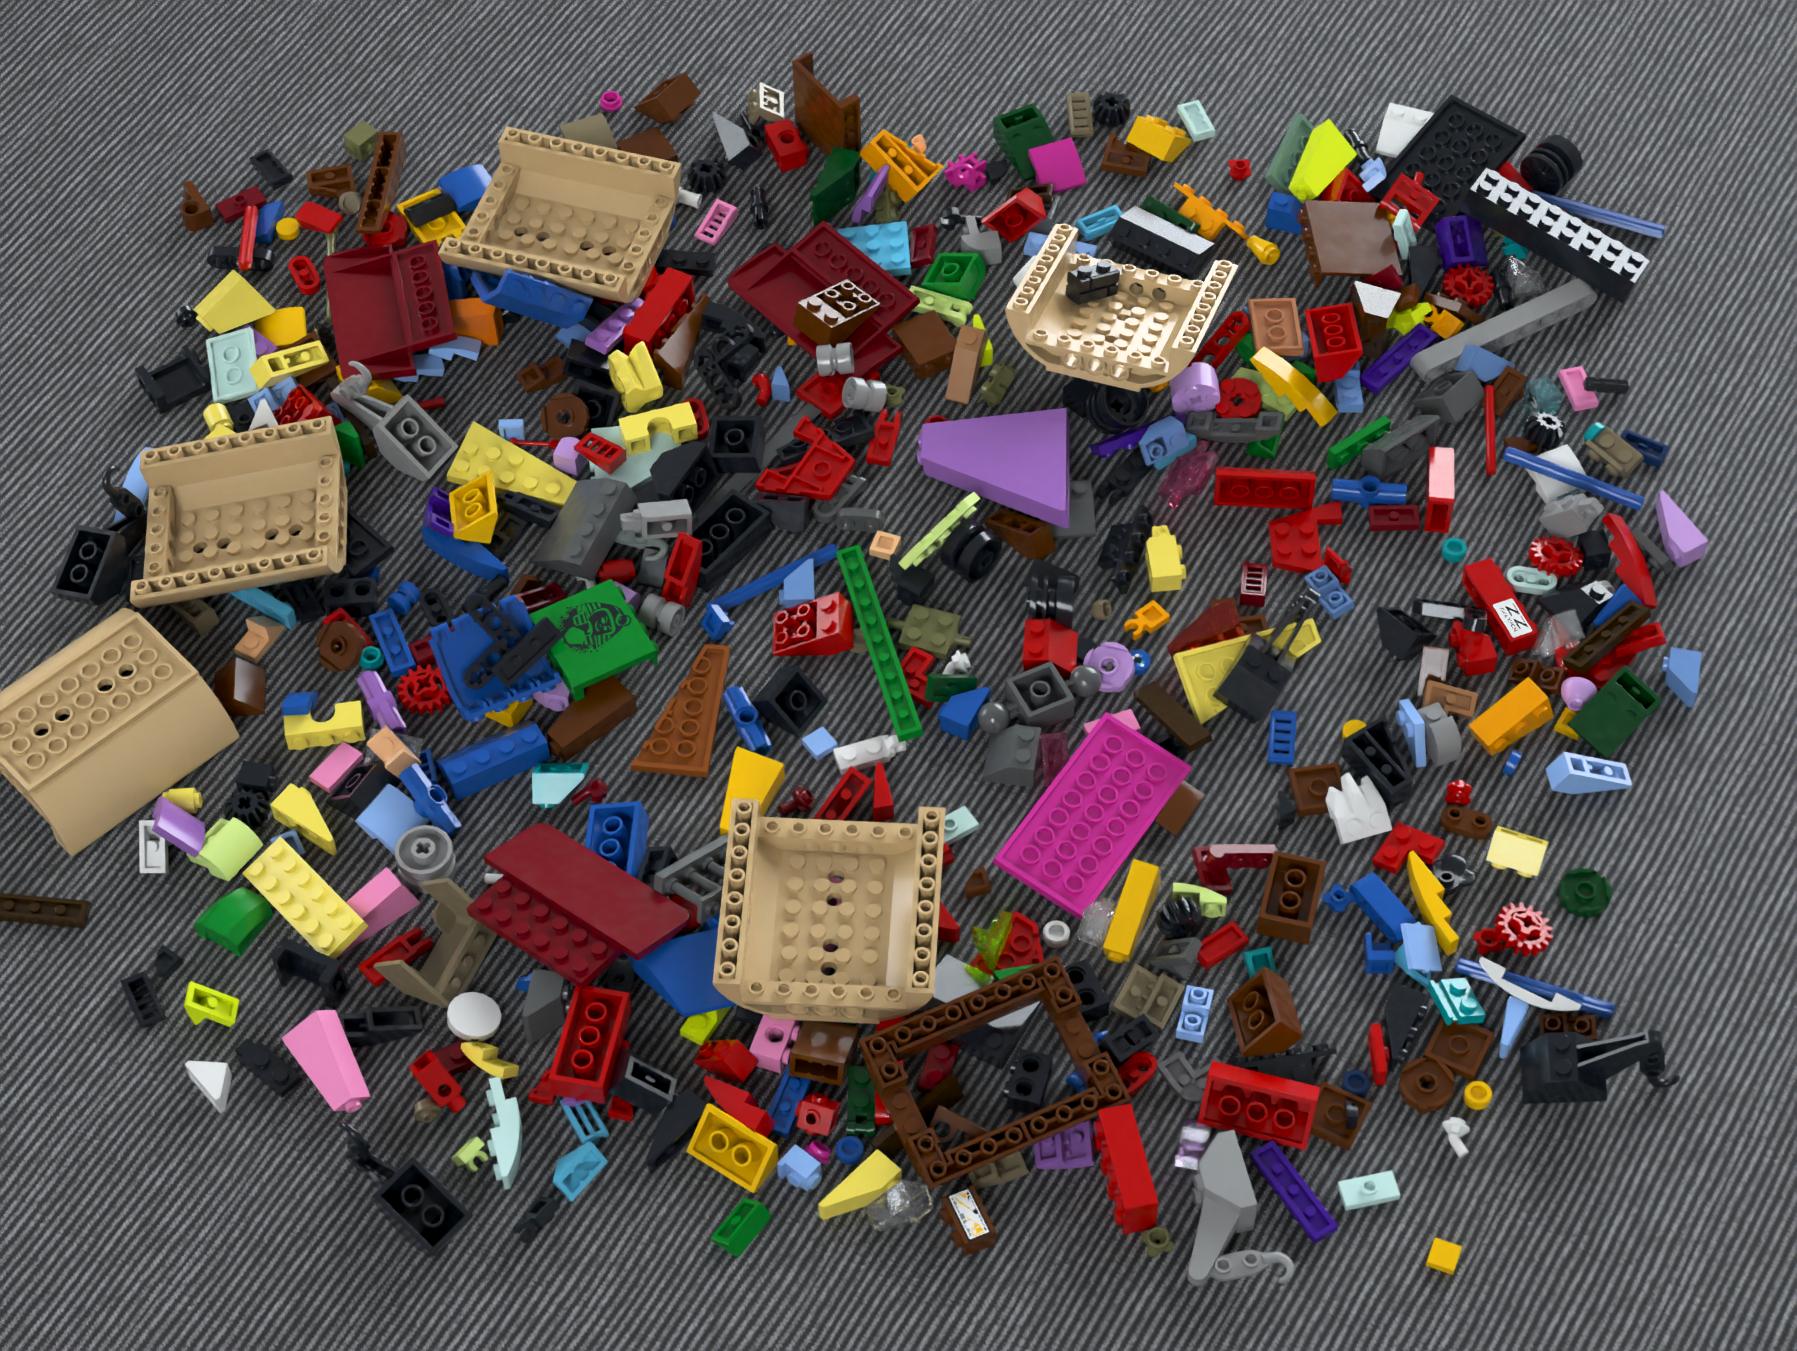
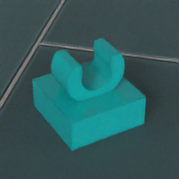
[1502,237,1528,260]

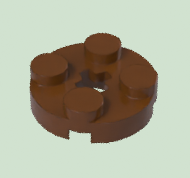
[541,393,590,441]
[316,621,366,671]
[1398,1058,1455,1114]

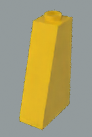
[719,746,785,837]
[1103,859,1161,963]

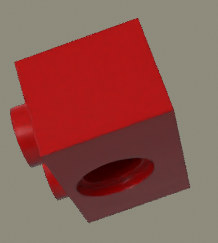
[765,118,809,172]

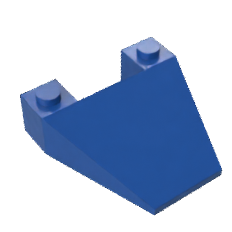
[626,913,736,1018]

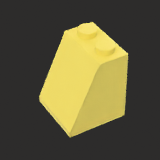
[193,270,276,334]

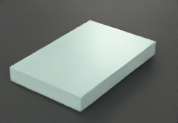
[206,327,261,404]

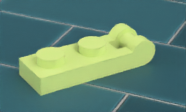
[910,286,973,328]

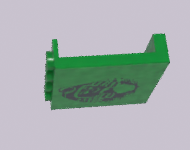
[529,579,659,702]

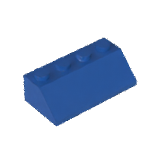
[435,720,550,801]
[585,801,649,878]

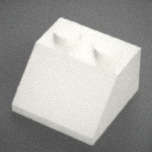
[1376,103,1434,158]

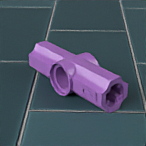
[357,670,407,739]

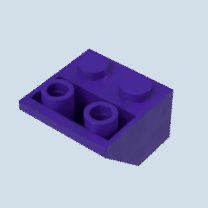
[1435,215,1488,270]

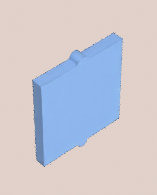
[1400,922,1442,974]

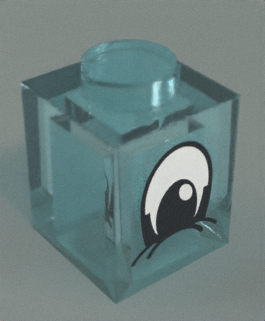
[1523,375,1562,414]

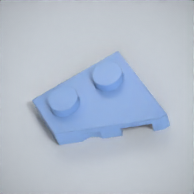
[1396,699,1426,768]

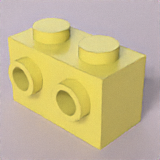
[1486,826,1549,878]

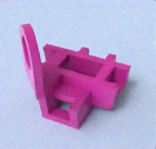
[944,152,987,192]

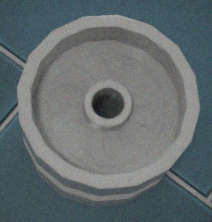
[395,825,457,894]

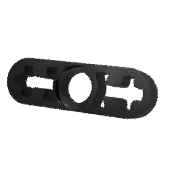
[207,246,276,272]

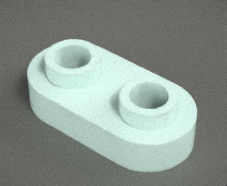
[1506,566,1557,596]

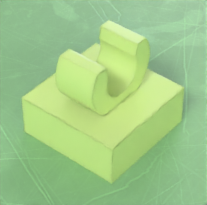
[451,1137,488,1172]

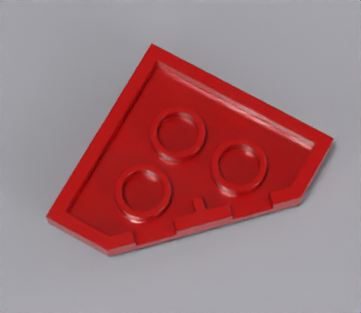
[969,910,1044,1005]

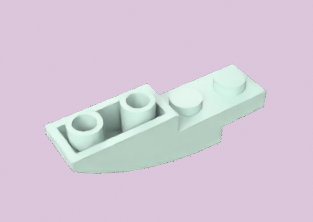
[486,1076,523,1190]

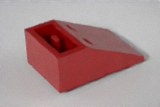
[273,383,343,426]
[773,592,854,656]

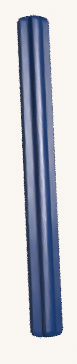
[1532,190,1665,239]
[1503,446,1644,510]
[705,544,838,611]
[1455,957,1615,1019]

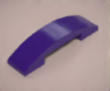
[423,486,454,538]

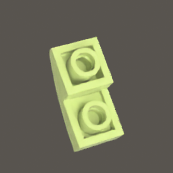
[1172,883,1227,918]

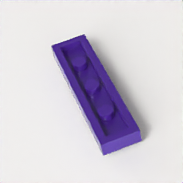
[1360,323,1438,395]
[1090,412,1187,458]
[1249,1140,1338,1244]

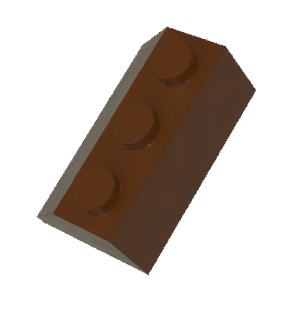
[1226,967,1303,1057]

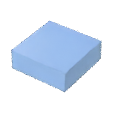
[498,419,526,441]
[802,726,838,761]

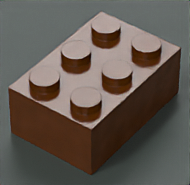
[1256,851,1327,945]

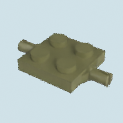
[887,604,972,660]

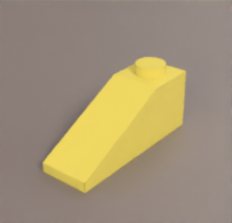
[249,340,330,390]
[270,783,337,856]
[818,1149,902,1220]

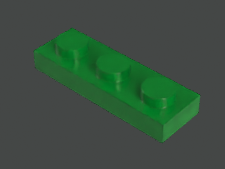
[1326,415,1391,470]

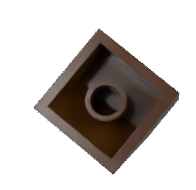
[634,72,701,124]

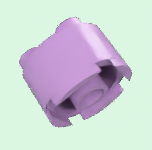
[1170,362,1220,415]

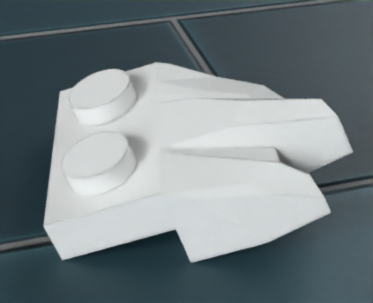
[1326,772,1392,844]

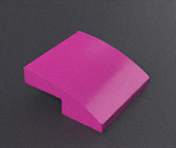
[1028,138,1086,194]

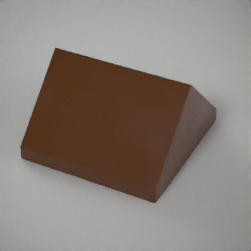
[214,657,266,717]

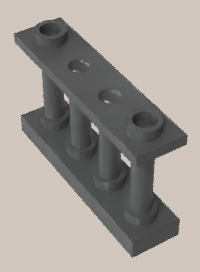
[654,834,728,924]

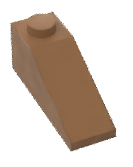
[945,324,988,405]

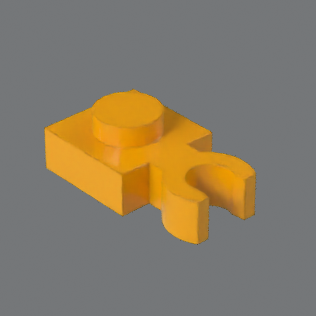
[1424,304,1464,340]
[1124,600,1170,640]

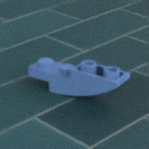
[1333,359,1363,413]

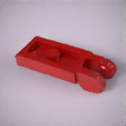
[866,408,903,467]
[358,926,434,988]

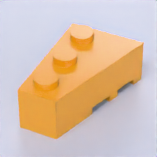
[860,129,944,203]
[1468,677,1554,756]

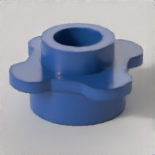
[1322,884,1354,912]

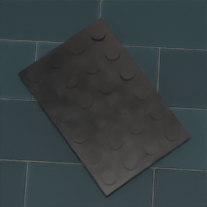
[1368,94,1526,234]

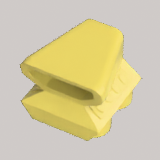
[608,341,663,413]

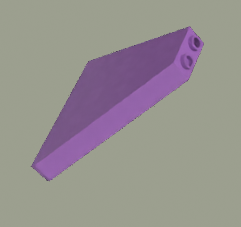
[917,408,1070,528]

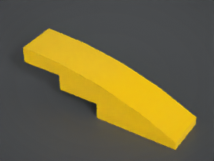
[1250,347,1338,427]
[1406,851,1459,956]

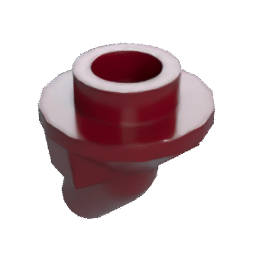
[571,778,607,806]
[778,786,814,815]

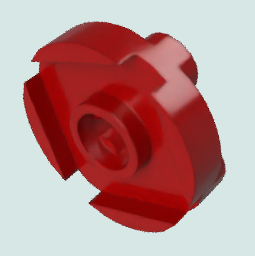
[362,211,408,249]
[1215,378,1262,418]

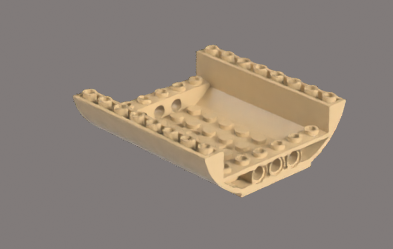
[438,126,681,303]
[1005,224,1238,392]
[130,416,348,609]
[0,608,240,857]
[713,798,946,1024]

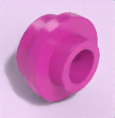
[600,91,623,112]
[804,1141,831,1164]

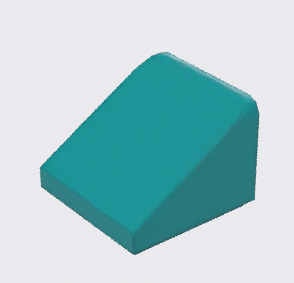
[1241,946,1277,979]

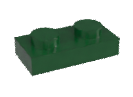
[924,674,977,702]

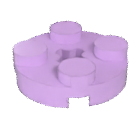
[1083,642,1135,692]

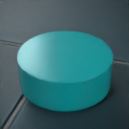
[1584,422,1606,442]
[1441,538,1467,563]

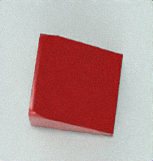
[1324,547,1353,579]

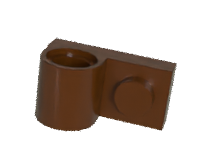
[180,180,214,231]
[1480,365,1529,419]
[929,1104,988,1143]

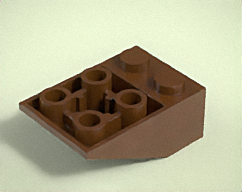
[793,279,880,347]

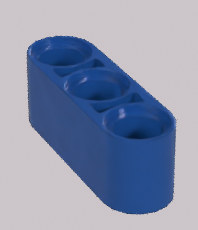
[1349,873,1416,944]

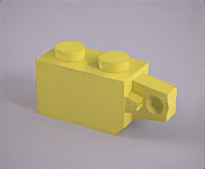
[1145,525,1186,592]

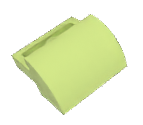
[186,817,263,882]

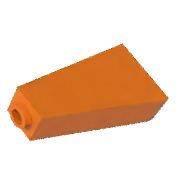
[450,298,504,346]

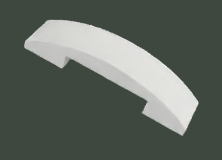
[1479,957,1581,1011]

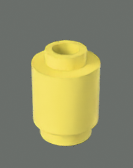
[203,403,234,432]
[162,787,202,814]

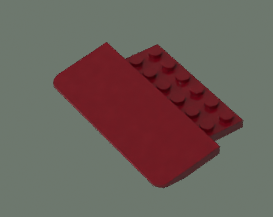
[728,220,920,383]
[323,240,458,381]
[466,823,690,990]

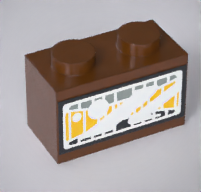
[939,1185,996,1256]

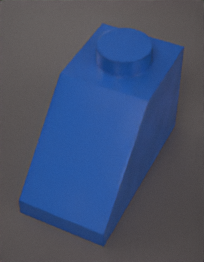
[1265,192,1303,235]
[938,687,990,741]

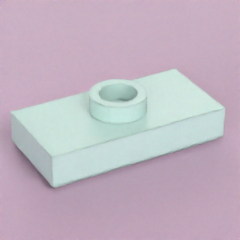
[1177,100,1215,142]
[1392,209,1417,260]
[944,806,979,845]
[1337,1170,1400,1211]

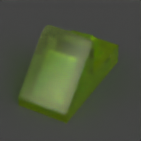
[972,910,1012,971]

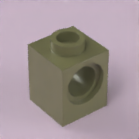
[343,120,379,162]

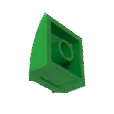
[920,253,986,300]
[194,887,273,957]

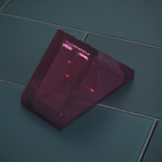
[1040,732,1069,786]

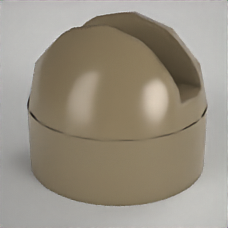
[1090,599,1112,620]

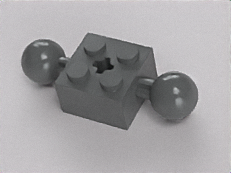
[977,661,1102,734]

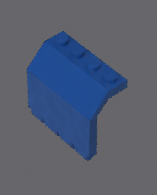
[470,268,593,329]
[428,594,562,722]

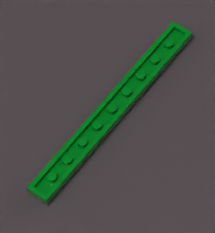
[836,545,924,742]

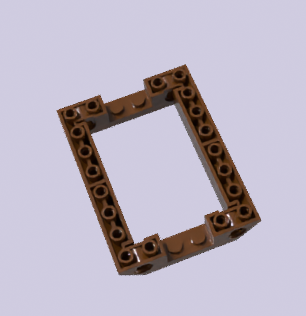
[859,955,1132,1190]

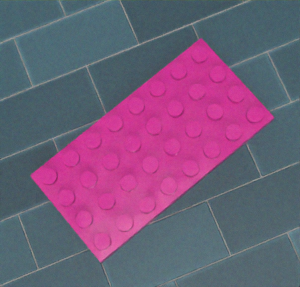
[993,712,1193,921]

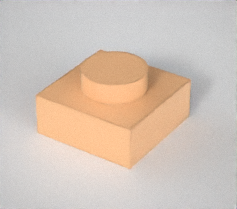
[869,530,901,560]

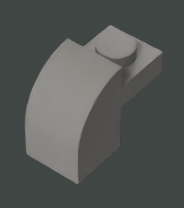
[961,216,1002,265]
[1417,702,1461,767]

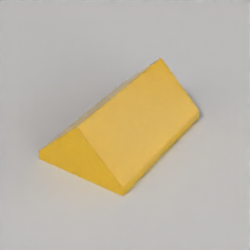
[449,470,498,544]
[686,1103,779,1194]

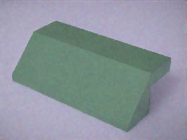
[1264,113,1314,201]

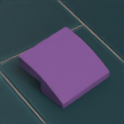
[851,164,890,224]
[152,796,205,858]
[1034,1119,1095,1169]

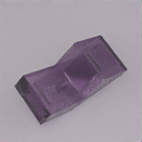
[1174,1118,1213,1170]

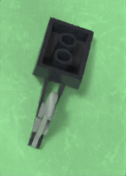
[615,441,720,562]

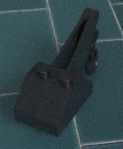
[50,465,148,606]
[1212,587,1321,724]
[1520,1030,1680,1104]
[339,1121,473,1258]

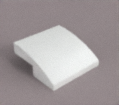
[1525,444,1587,504]

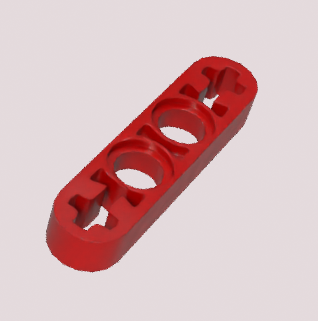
[1187,311,1250,370]

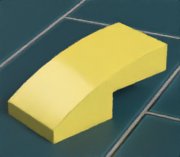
[460,1040,519,1079]

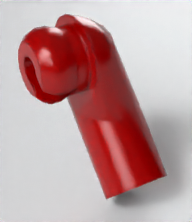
[752,373,772,407]

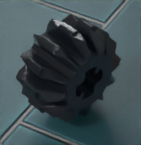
[1093,90,1131,128]
[687,157,726,196]
[1523,411,1567,450]
[224,788,269,830]
[1155,896,1202,939]

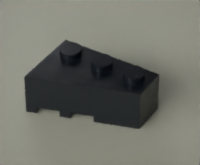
[1341,715,1413,810]

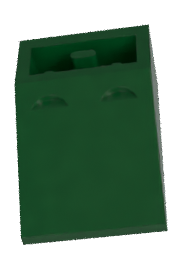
[993,103,1055,182]
[810,147,861,227]
[1567,665,1663,760]

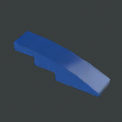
[421,526,510,584]

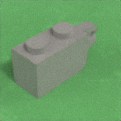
[1538,493,1604,539]
[620,499,692,539]

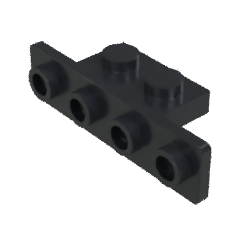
[1097,505,1154,594]
[1228,1043,1337,1086]

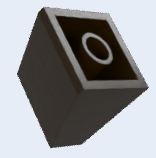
[1350,281,1401,360]

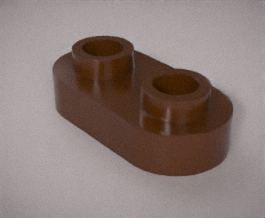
[1440,805,1493,840]

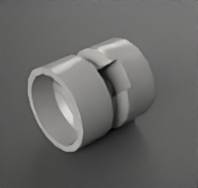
[816,342,854,377]
[842,377,887,412]
[638,593,685,636]

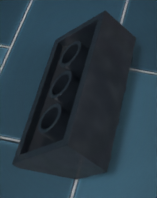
[1108,206,1215,281]

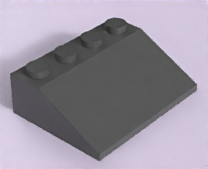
[532,478,638,581]

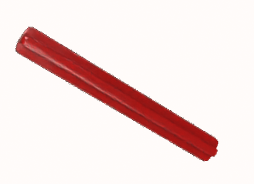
[238,205,258,271]

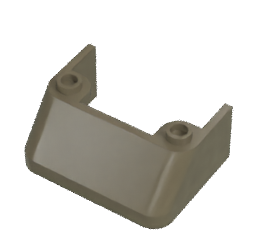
[374,878,497,1008]

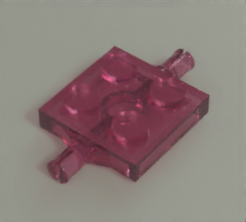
[1159,440,1219,508]

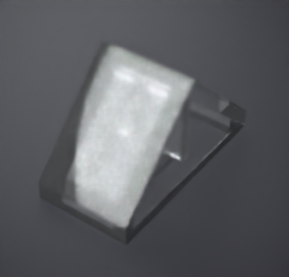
[1506,256,1547,298]

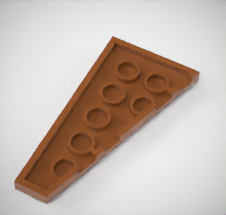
[630,644,731,778]

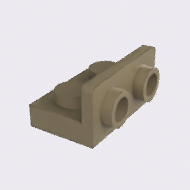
[747,82,784,125]
[1585,427,1644,480]

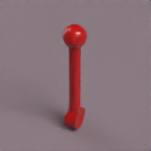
[509,437,559,450]

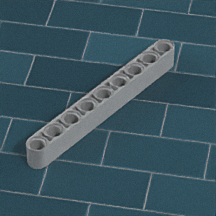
[1410,278,1597,382]

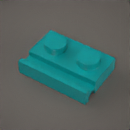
[1427,978,1486,1026]

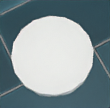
[447,992,501,1041]

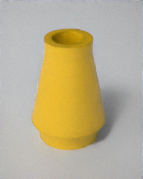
[1246,235,1280,265]

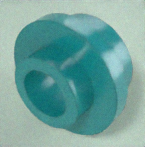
[359,646,384,671]

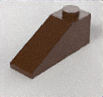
[984,508,1056,560]

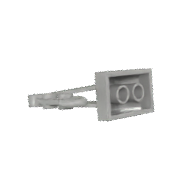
[330,361,459,482]
[1187,1130,1294,1286]

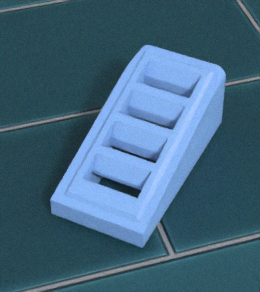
[1499,996,1529,1059]

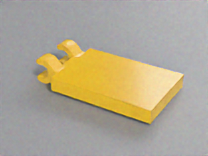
[396,188,466,247]

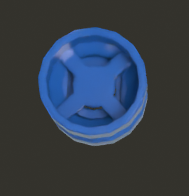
[387,580,421,616]

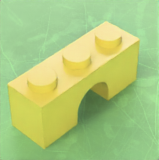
[618,402,698,456]
[284,701,366,750]

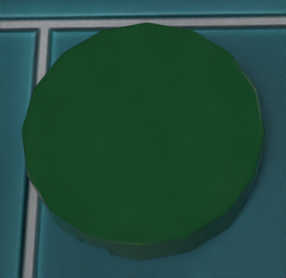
[1558,868,1612,918]

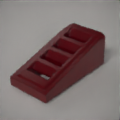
[1239,562,1268,607]
[516,582,568,614]

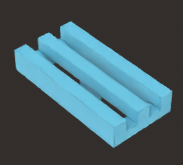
[1076,204,1123,241]
[560,1100,609,1145]

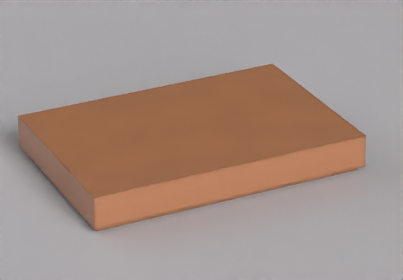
[1247,298,1304,356]

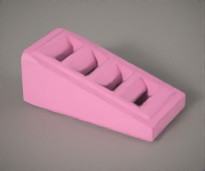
[694,199,739,246]

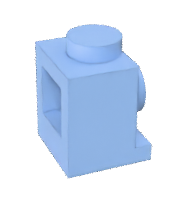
[777,1144,822,1191]

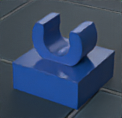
[701,605,735,641]

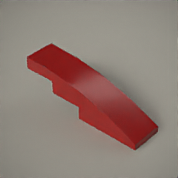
[1601,513,1657,610]

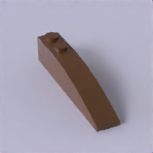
[356,131,406,234]

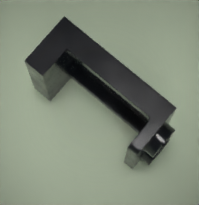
[134,345,211,414]
[272,938,350,1010]

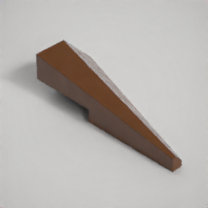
[653,293,711,391]

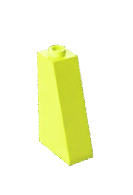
[1288,119,1357,204]

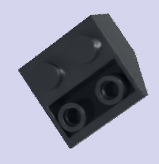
[608,1046,677,1116]

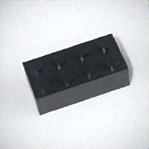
[668,489,772,593]

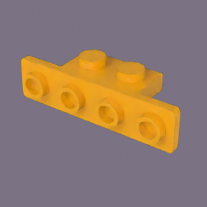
[1173,182,1249,242]

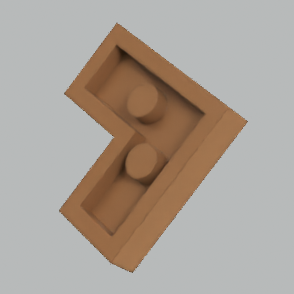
[1421,680,1478,720]

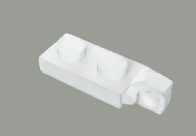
[833,735,906,775]

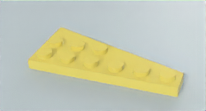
[447,421,577,509]
[1173,618,1321,725]

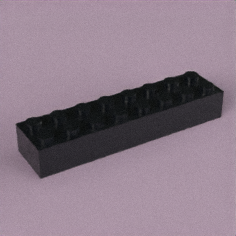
[1459,167,1650,304]

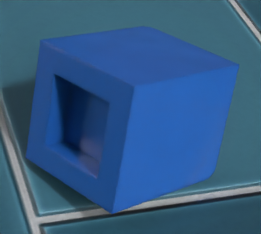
[1363,933,1395,974]

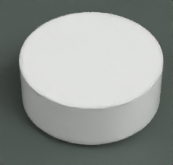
[1043,920,1070,948]

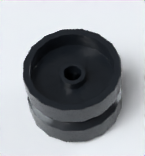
[940,519,1002,583]

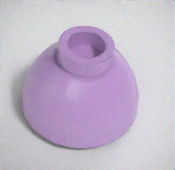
[1561,677,1597,711]

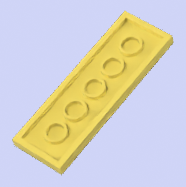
[242,836,368,959]

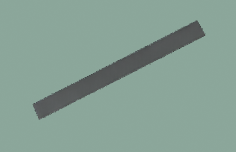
[694,402,822,519]

